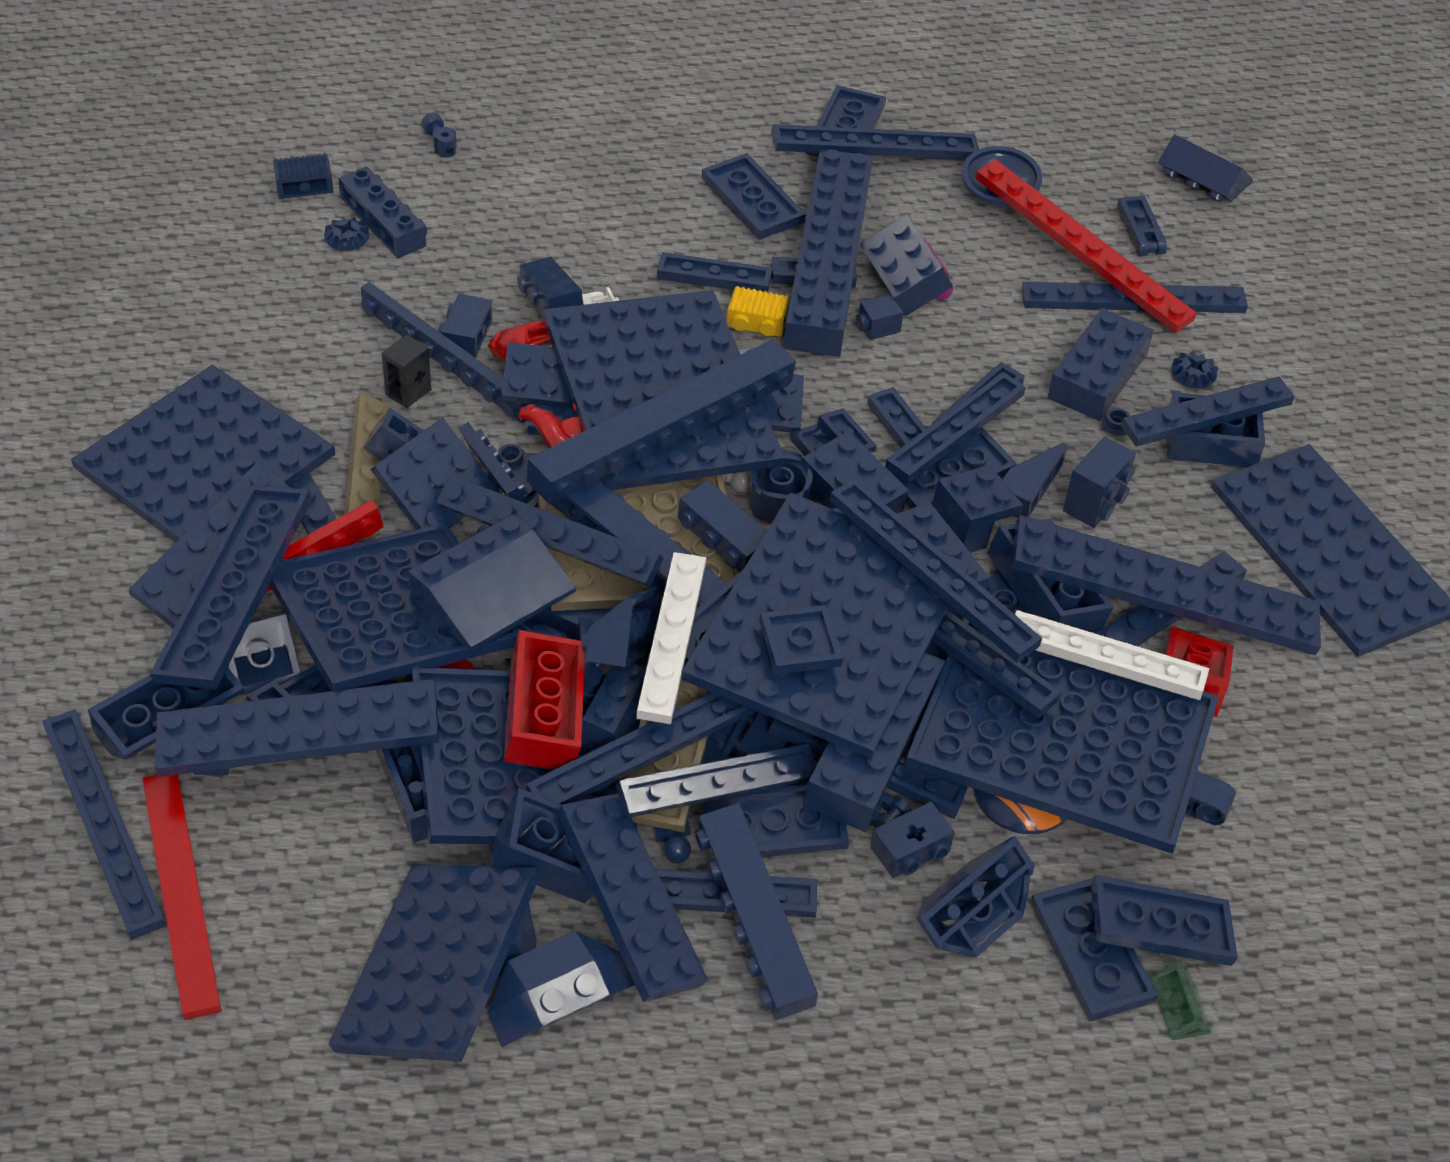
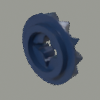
[324,217,369,251]
[1171,351,1218,388]

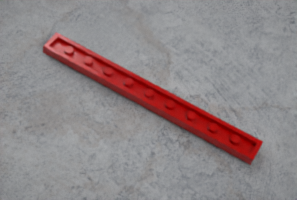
[975,159,1197,334]

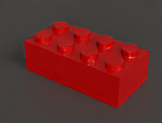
[504,630,585,769]

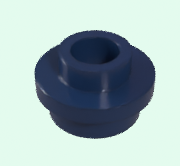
[1102,408,1130,435]

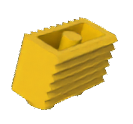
[727,286,791,337]

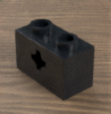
[381,334,432,409]

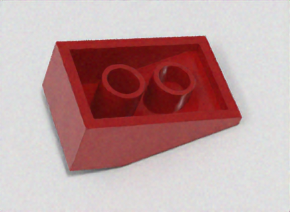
[1164,626,1234,717]

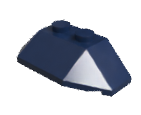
[916,836,1035,958]
[487,931,635,1047]

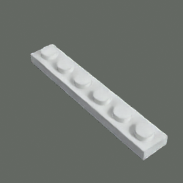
[637,552,706,724]
[1015,610,1209,700]

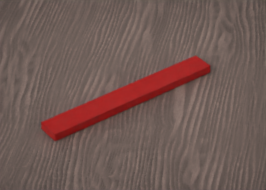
[142,774,222,1021]

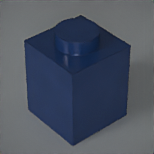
[856,294,903,340]

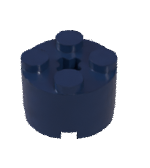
[749,453,813,522]

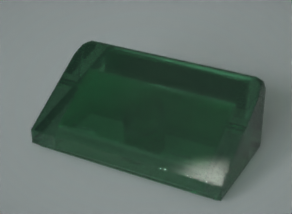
[1149,962,1213,1040]

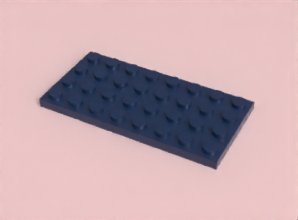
[1211,444,1450,657]

